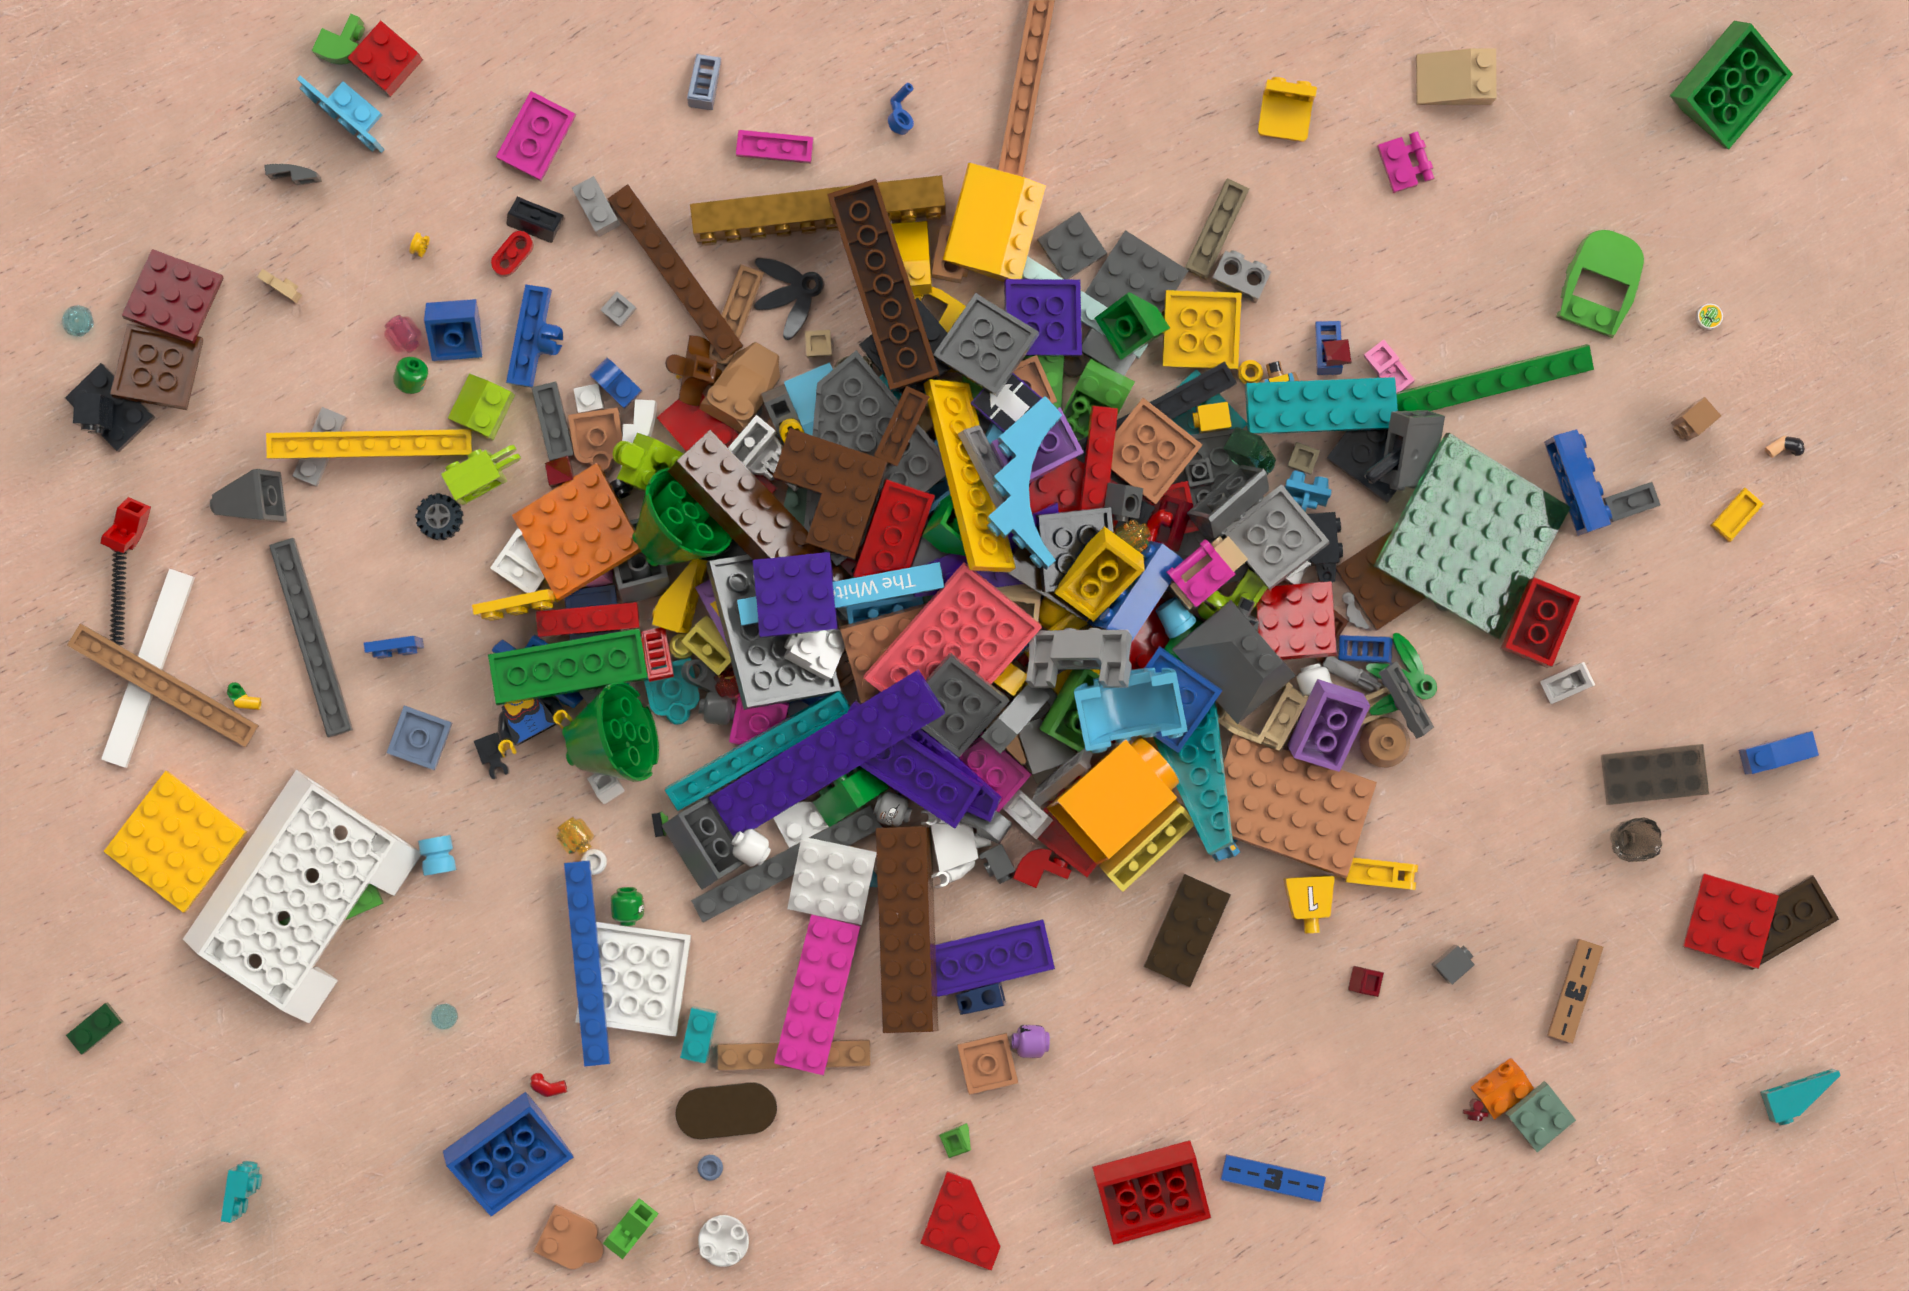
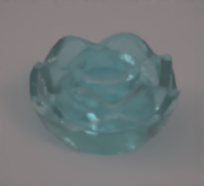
[62,305,94,337]

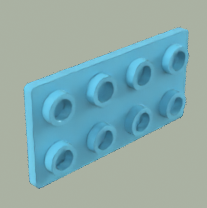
[297,76,385,153]

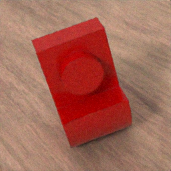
[100,497,151,553]
[1013,849,1072,888]

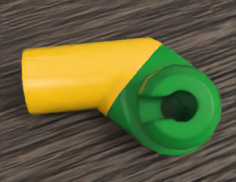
[227,682,262,710]

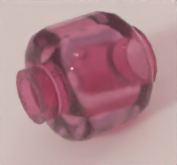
[384,315,422,353]

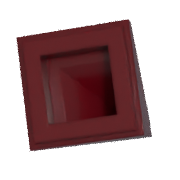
[1323,339,1352,366]

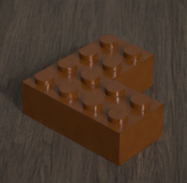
[773,428,888,560]

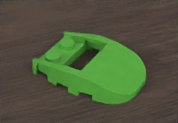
[1556,230,1644,338]

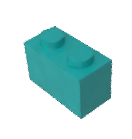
[680,1006,718,1063]

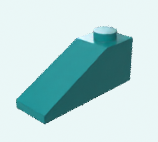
[1760,1069,1841,1126]

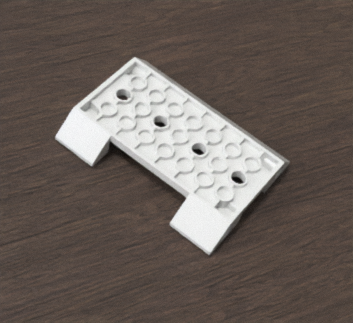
[183,770,422,1023]

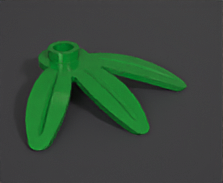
[1366,633,1437,715]

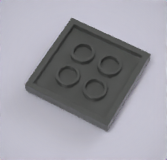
[1085,230,1189,313]
[933,293,1039,397]
[922,652,1009,757]

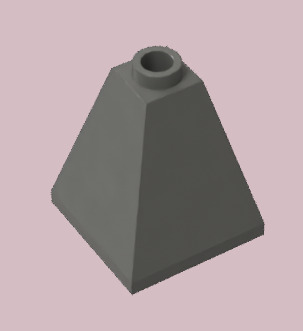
[210,469,287,522]

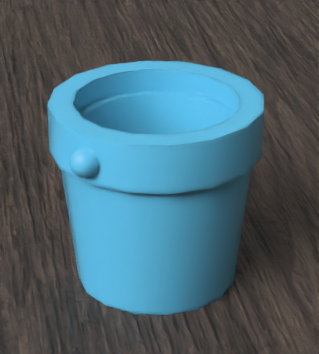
[1155,597,1196,638]

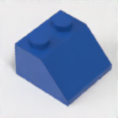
[424,299,483,361]

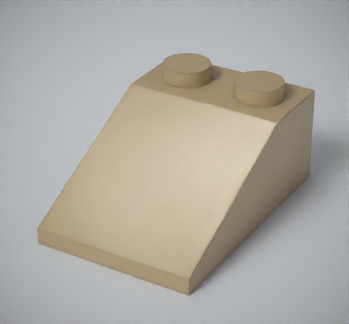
[1416,48,1497,105]

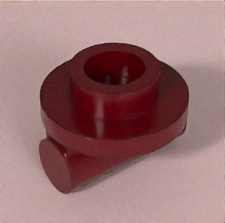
[1463,1099,1488,1121]

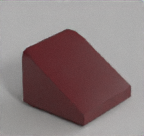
[1348,966,1384,997]

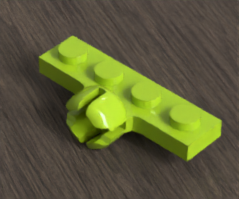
[1198,569,1267,620]

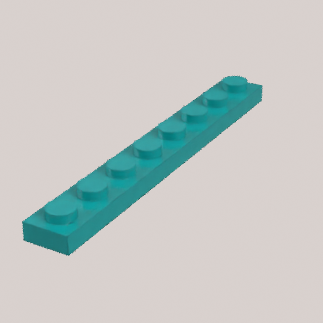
[665,691,850,811]

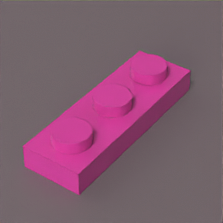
[736,130,814,164]

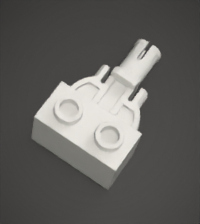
[728,415,799,491]

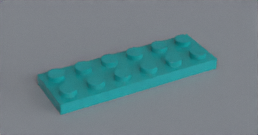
[1245,377,1398,435]

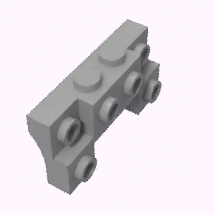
[1026,628,1132,688]

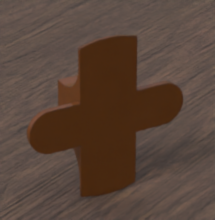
[665,335,722,406]

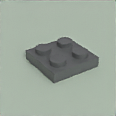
[1037,212,1107,279]

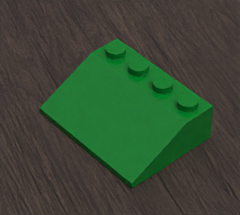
[1670,21,1793,149]

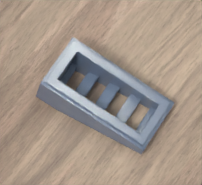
[687,54,721,110]

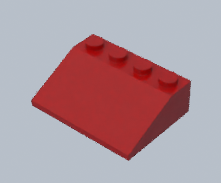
[1092,1140,1211,1245]

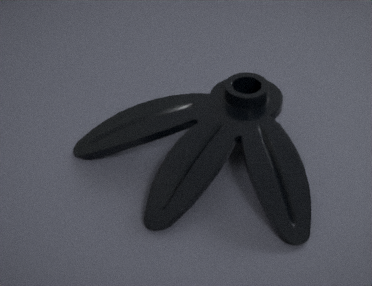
[754,258,824,340]

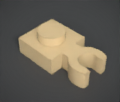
[257,269,302,303]

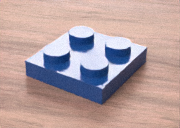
[364,636,424,659]

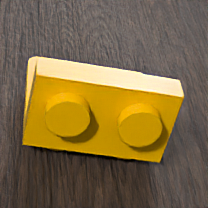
[1258,77,1317,142]

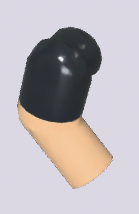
[1765,436,1805,458]

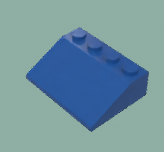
[443,1092,574,1216]

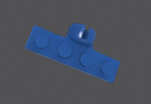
[506,284,563,388]

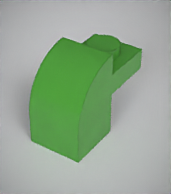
[312,13,365,65]
[603,1198,659,1260]

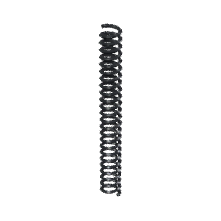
[109,550,127,645]

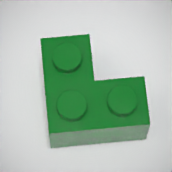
[813,766,889,828]

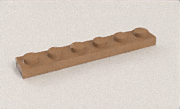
[717,1040,871,1070]

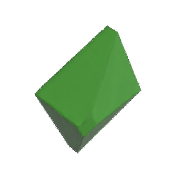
[939,1123,971,1158]

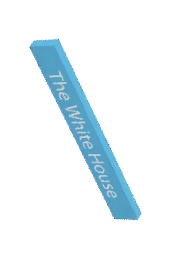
[737,562,944,626]

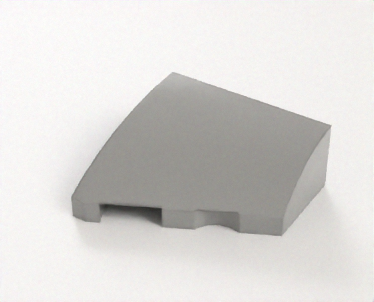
[1019,719,1076,774]

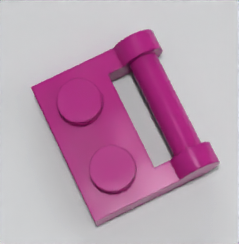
[1166,539,1235,608]

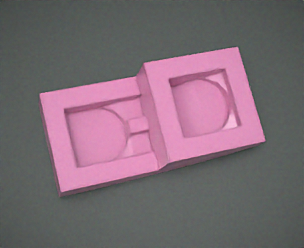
[1364,339,1415,393]

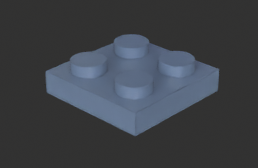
[387,705,453,770]

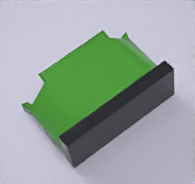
[652,811,669,837]

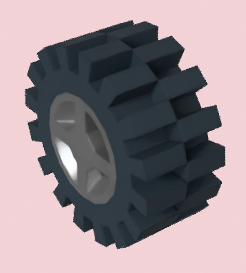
[415,493,463,540]

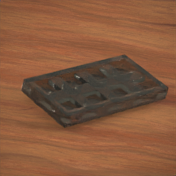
[1601,744,1709,805]

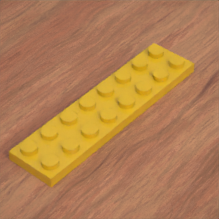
[924,379,1016,572]

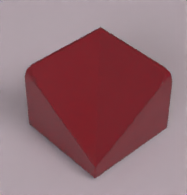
[545,455,574,487]

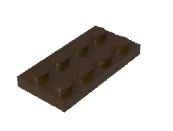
[1144,874,1231,987]

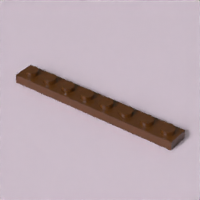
[608,184,743,361]

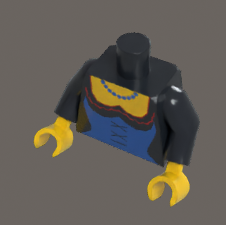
[498,696,573,758]

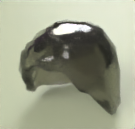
[1610,817,1662,862]

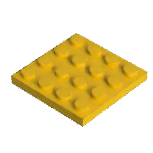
[103,771,247,913]

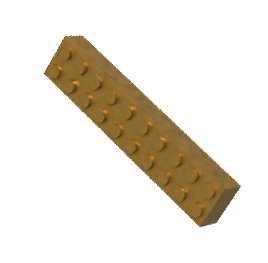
[690,175,946,246]

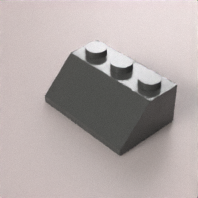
[1187,465,1269,539]
[661,795,745,890]

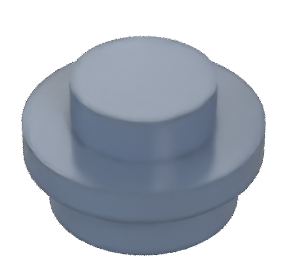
[697,1155,723,1181]

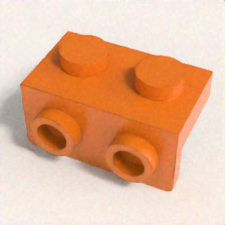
[1471,1058,1534,1120]

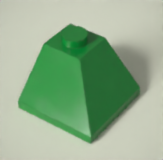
[1094,292,1170,360]

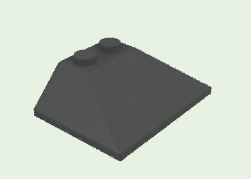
[1172,600,1296,725]

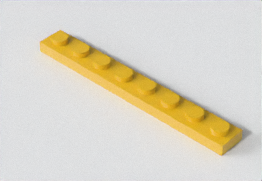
[266,429,472,459]

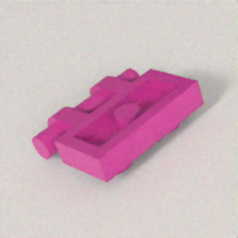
[1377,131,1435,193]

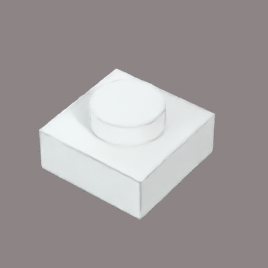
[574,384,604,413]

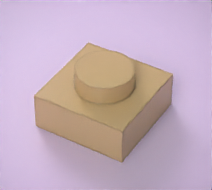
[805,330,832,358]

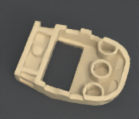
[1216,682,1309,751]

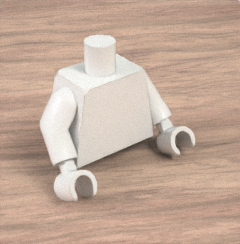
[921,810,991,888]

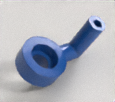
[888,83,914,135]

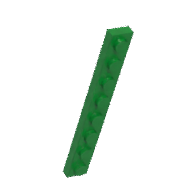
[1396,344,1594,411]

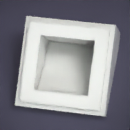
[587,773,624,804]

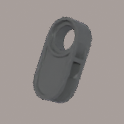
[681,659,730,693]

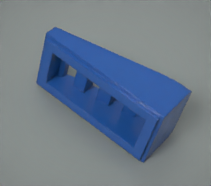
[1315,321,1343,375]
[1338,635,1393,664]

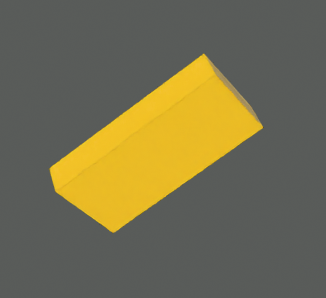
[1710,488,1764,542]

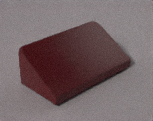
[1155,495,1193,552]

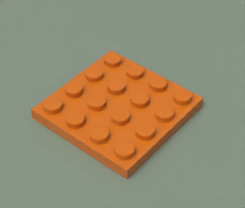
[512,463,641,601]

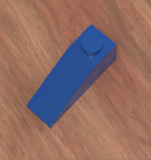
[1738,731,1819,774]

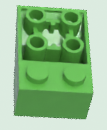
[1063,359,1135,441]

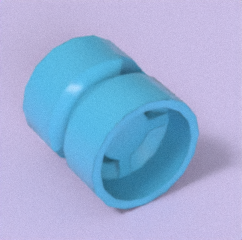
[418,835,457,876]

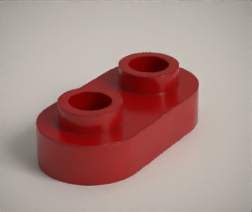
[491,231,534,277]

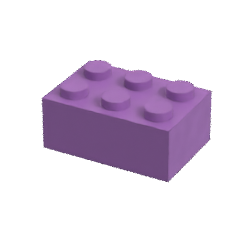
[1287,679,1370,772]

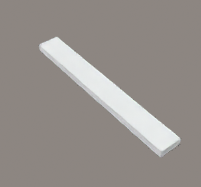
[101,569,195,768]

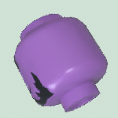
[1011,1025,1050,1058]

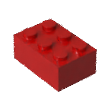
[1500,577,1581,668]

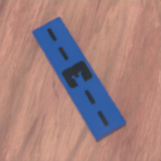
[1220,1154,1326,1202]

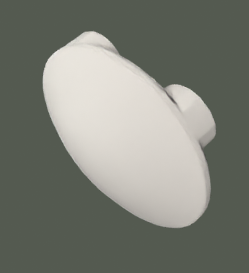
[698,1215,749,1267]

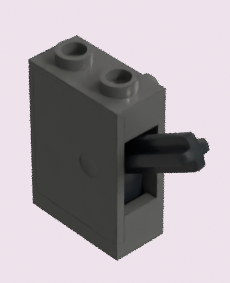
[1364,410,1445,491]

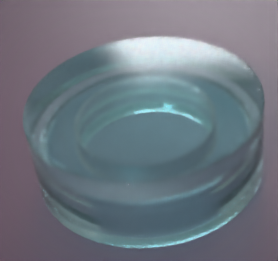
[431,1003,458,1029]

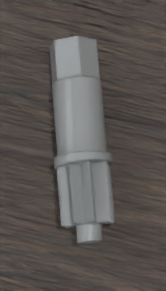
[1322,656,1381,692]

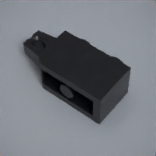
[1307,512,1343,583]

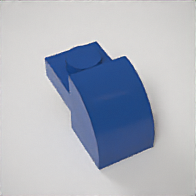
[590,357,642,409]

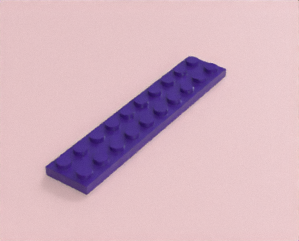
[709,669,945,837]

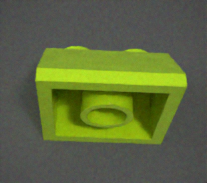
[448,373,515,440]

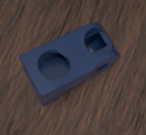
[955,982,1007,1015]

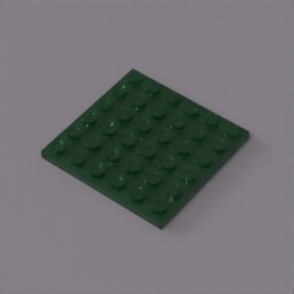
[1374,433,1571,639]

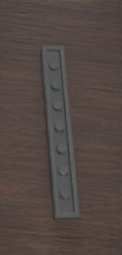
[269,538,353,738]

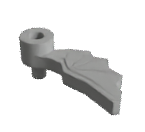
[1342,592,1369,629]

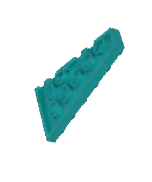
[1153,701,1233,855]

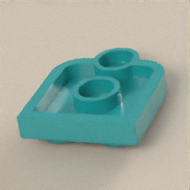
[644,657,700,725]

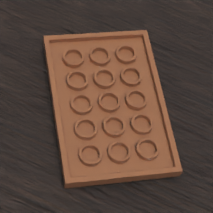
[1223,733,1377,878]

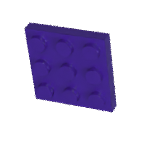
[1004,279,1082,356]
[753,552,838,638]

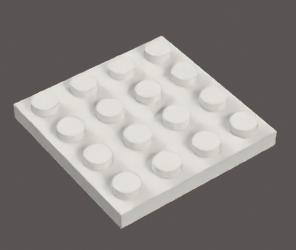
[575,922,691,1036]

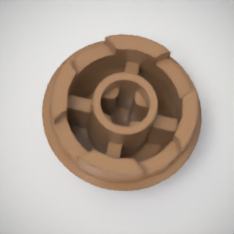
[1360,717,1410,768]

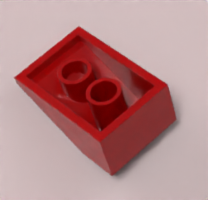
[656,394,739,452]

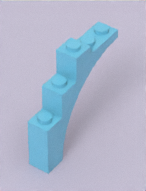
[986,396,1062,570]

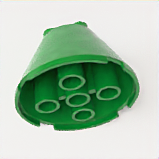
[632,468,732,566]
[562,682,659,782]

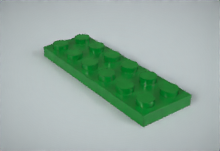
[488,629,648,706]

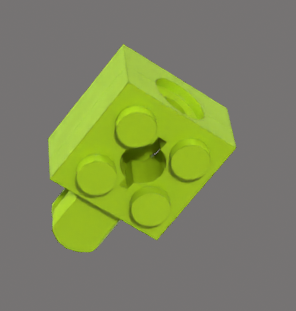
[612,433,684,492]
[441,445,521,505]

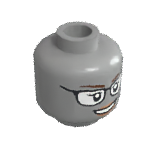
[873,791,912,828]

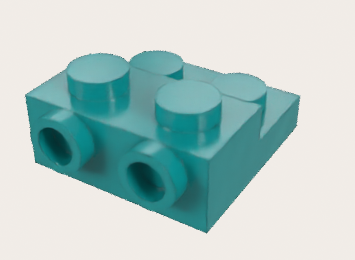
[221,1161,262,1223]

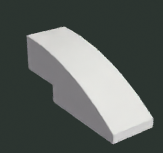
[621,399,658,467]

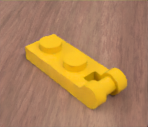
[1345,858,1418,890]

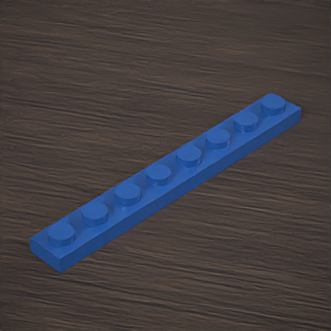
[564,860,611,1067]

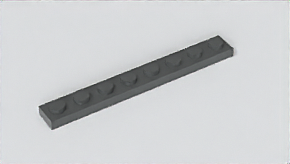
[691,805,882,923]

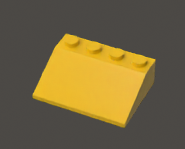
[943,163,1046,282]

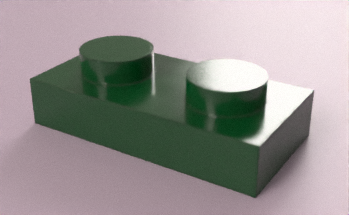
[66,1002,123,1055]

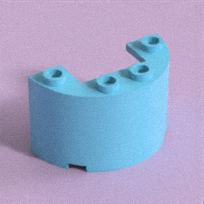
[1074,668,1188,753]

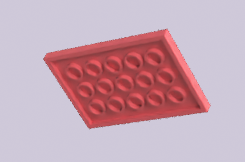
[864,562,1042,692]

